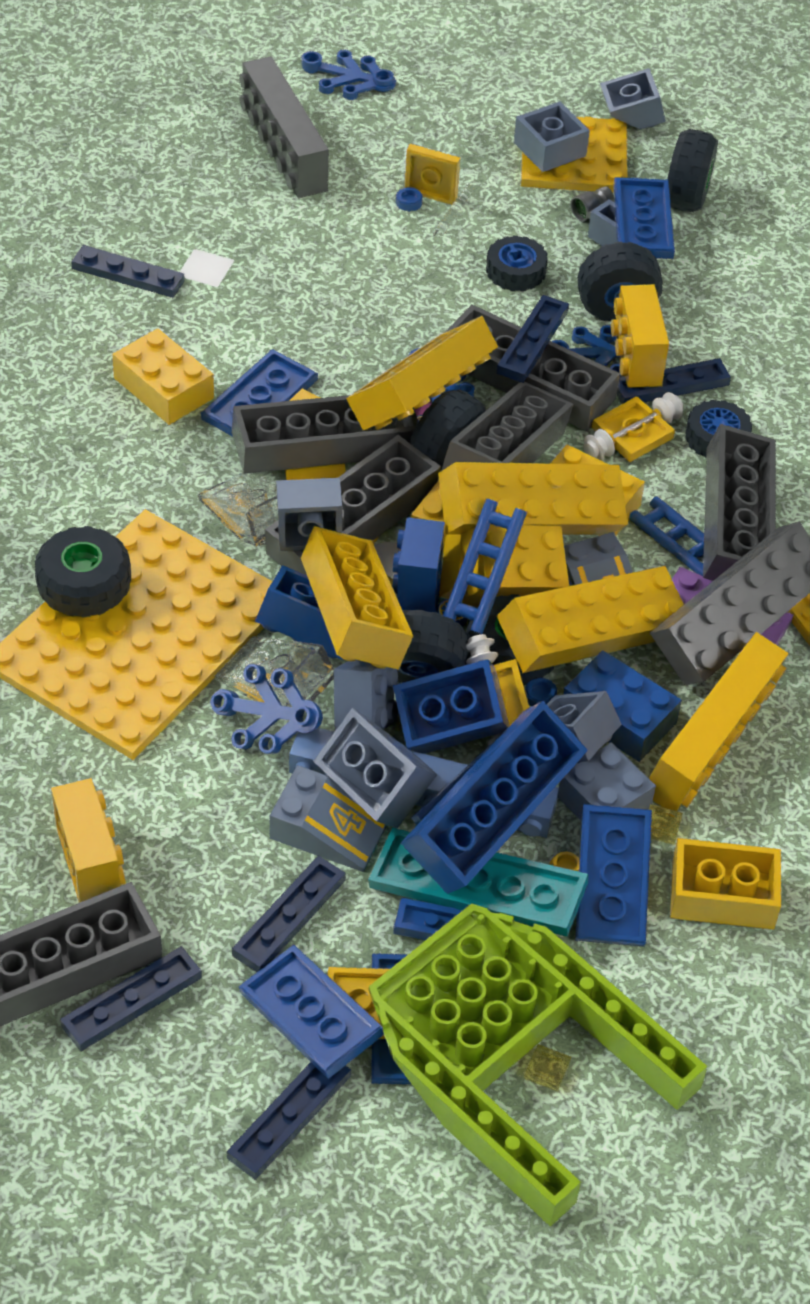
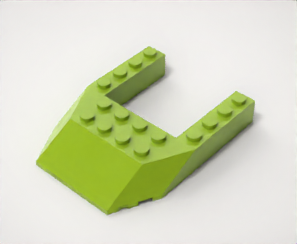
[369,903,708,1227]

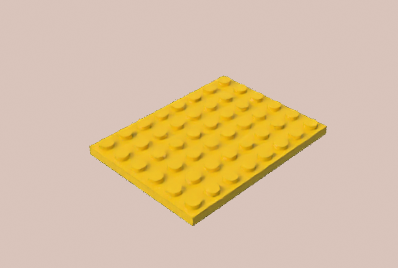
[0,509,272,760]

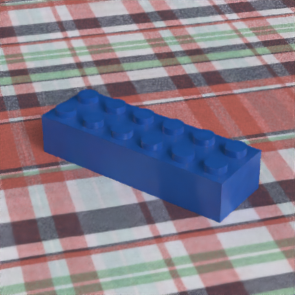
[401,701,588,894]

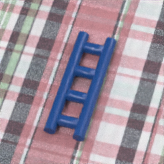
[629,496,704,576]
[443,498,527,634]

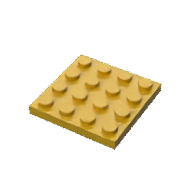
[521,113,627,193]

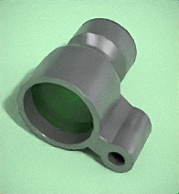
[570,186,614,222]

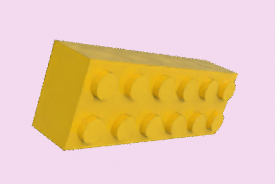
[346,316,498,430]
[438,462,628,535]
[301,526,413,670]
[497,566,684,673]
[649,632,789,815]

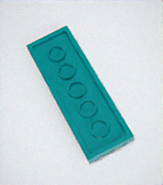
[368,827,588,937]

